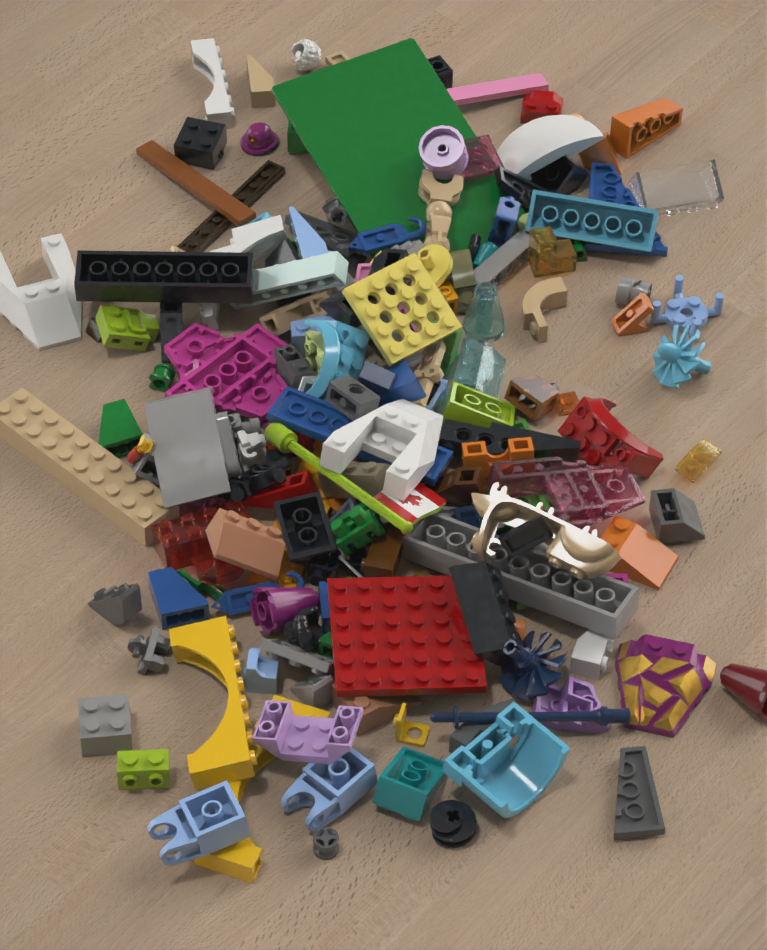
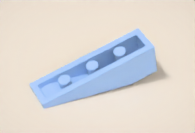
[289,207,331,259]

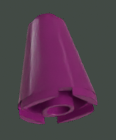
[250,587,320,635]

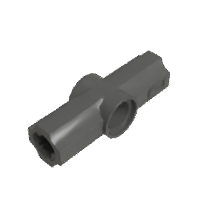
[322,198,348,226]

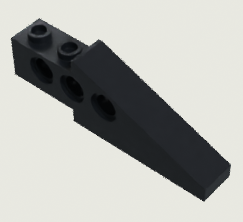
[438,419,581,466]

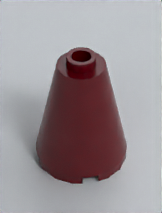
[720,663,767,720]

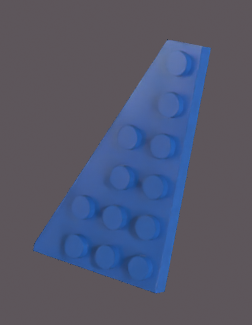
[585,162,668,257]

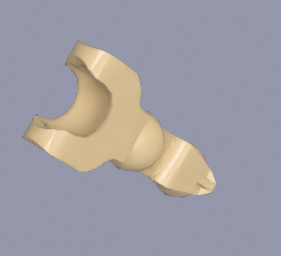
[418,169,463,252]

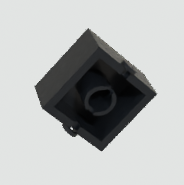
[174,117,227,170]

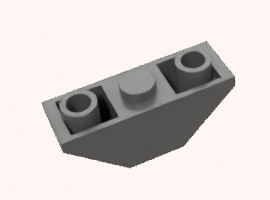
[88,583,142,625]

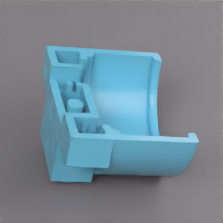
[442,702,570,818]

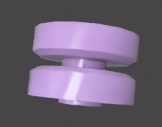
[419,125,469,180]

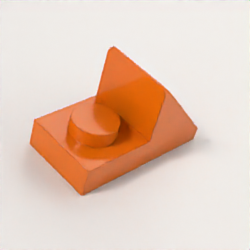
[611,293,654,336]

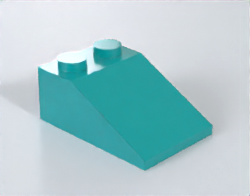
[372,746,446,821]

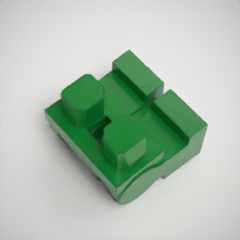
[331,502,385,556]

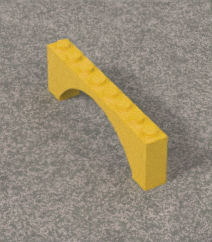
[169,616,258,790]
[194,695,330,884]

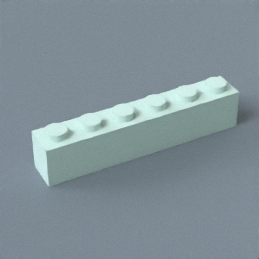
[230,251,349,309]

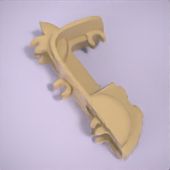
[471,482,621,580]

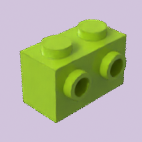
[117,749,170,790]

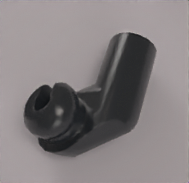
[468,234,481,263]

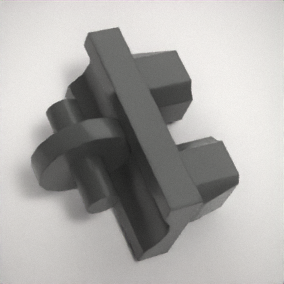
[127,626,170,675]

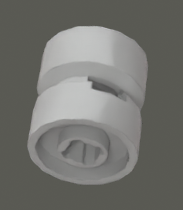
[615,276,652,305]

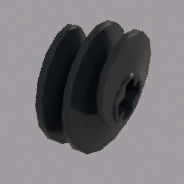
[430,800,477,848]

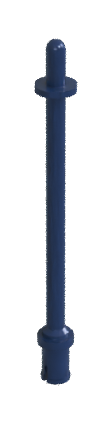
[430,706,630,729]

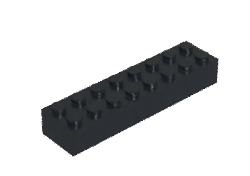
[74,250,254,304]

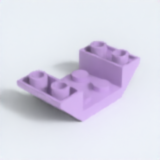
[252,700,364,764]

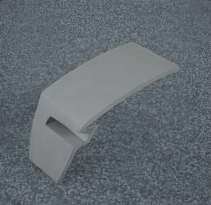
[145,386,242,509]

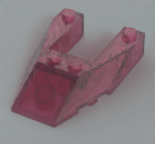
[486,457,645,530]

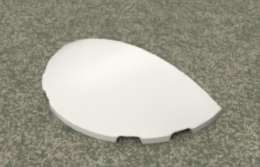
[492,115,604,181]

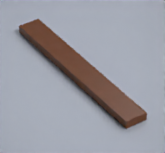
[136,140,256,227]

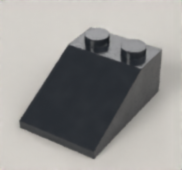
[274,491,337,562]

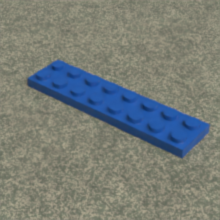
[266,386,453,486]

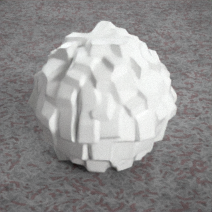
[292,39,321,71]

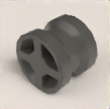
[313,827,339,860]

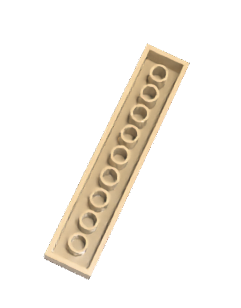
[0,388,180,547]

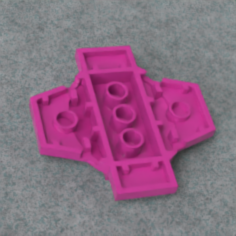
[164,323,288,423]

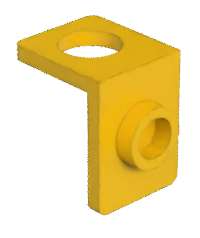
[393,702,430,747]

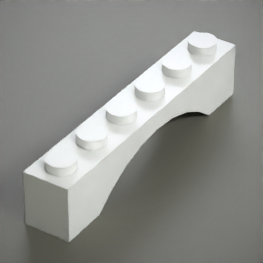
[191,38,235,128]

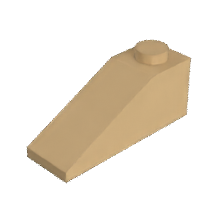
[246,55,275,108]

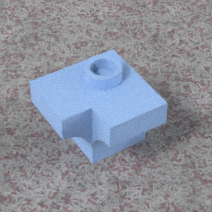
[242,648,279,694]

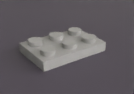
[260,639,334,676]

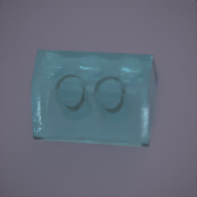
[453,338,506,399]

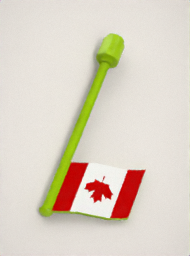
[264,422,446,535]

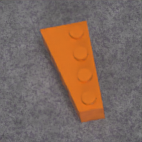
[609,97,683,159]

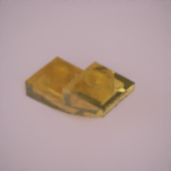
[675,438,722,483]

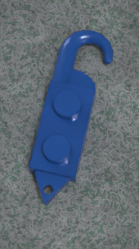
[348,217,427,255]
[211,572,305,615]

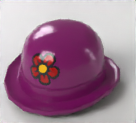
[240,122,279,155]

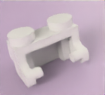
[237,430,266,472]

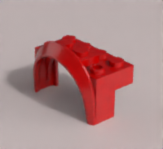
[558,396,664,491]

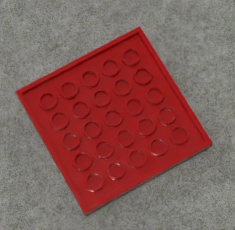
[327,575,487,697]

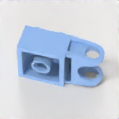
[281,747,378,832]
[147,780,251,866]

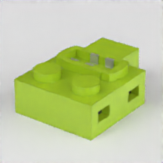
[95,305,160,352]

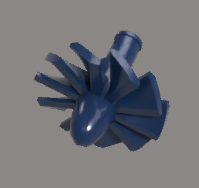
[500,631,567,701]

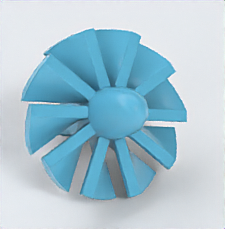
[652,325,711,388]

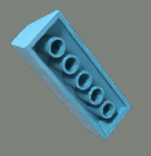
[525,190,659,252]

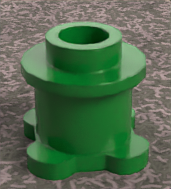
[149,364,175,392]

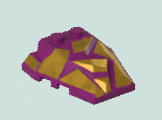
[615,634,716,738]

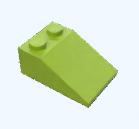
[441,381,516,428]

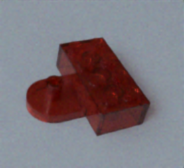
[151,501,252,585]

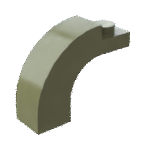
[449,249,479,312]

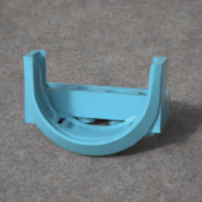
[304,319,370,401]

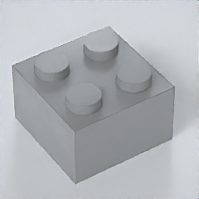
[78,694,133,757]

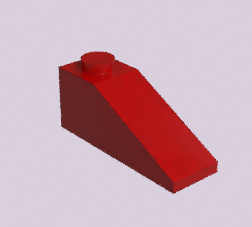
[242,470,320,509]

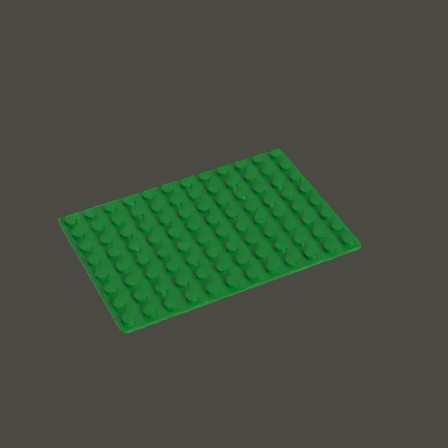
[271,38,526,258]

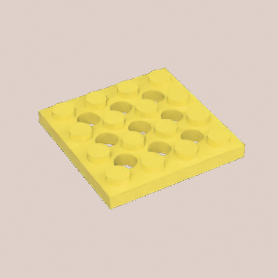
[342,253,462,367]

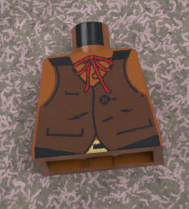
[504,375,559,421]

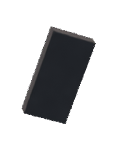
[498,515,553,558]

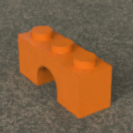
[462,437,535,477]

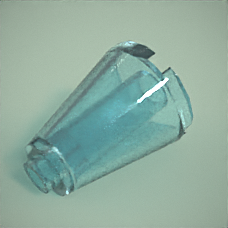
[462,282,506,343]

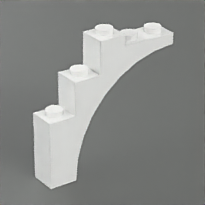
[199,215,288,330]

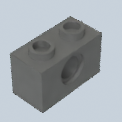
[325,375,380,421]

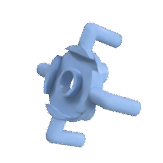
[651,275,724,342]

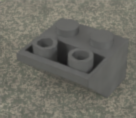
[649,488,705,544]

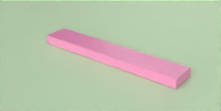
[447,73,549,106]

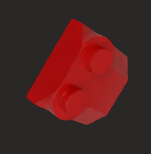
[520,90,563,124]

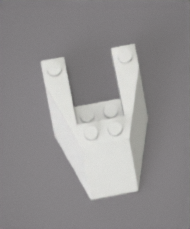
[0,233,82,351]
[320,399,443,502]

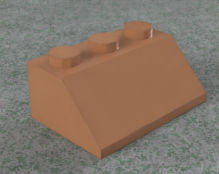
[205,508,285,580]

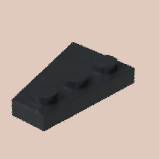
[495,166,548,209]

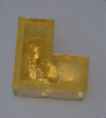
[528,226,577,278]

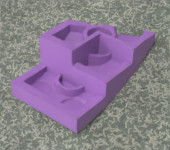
[532,676,610,733]

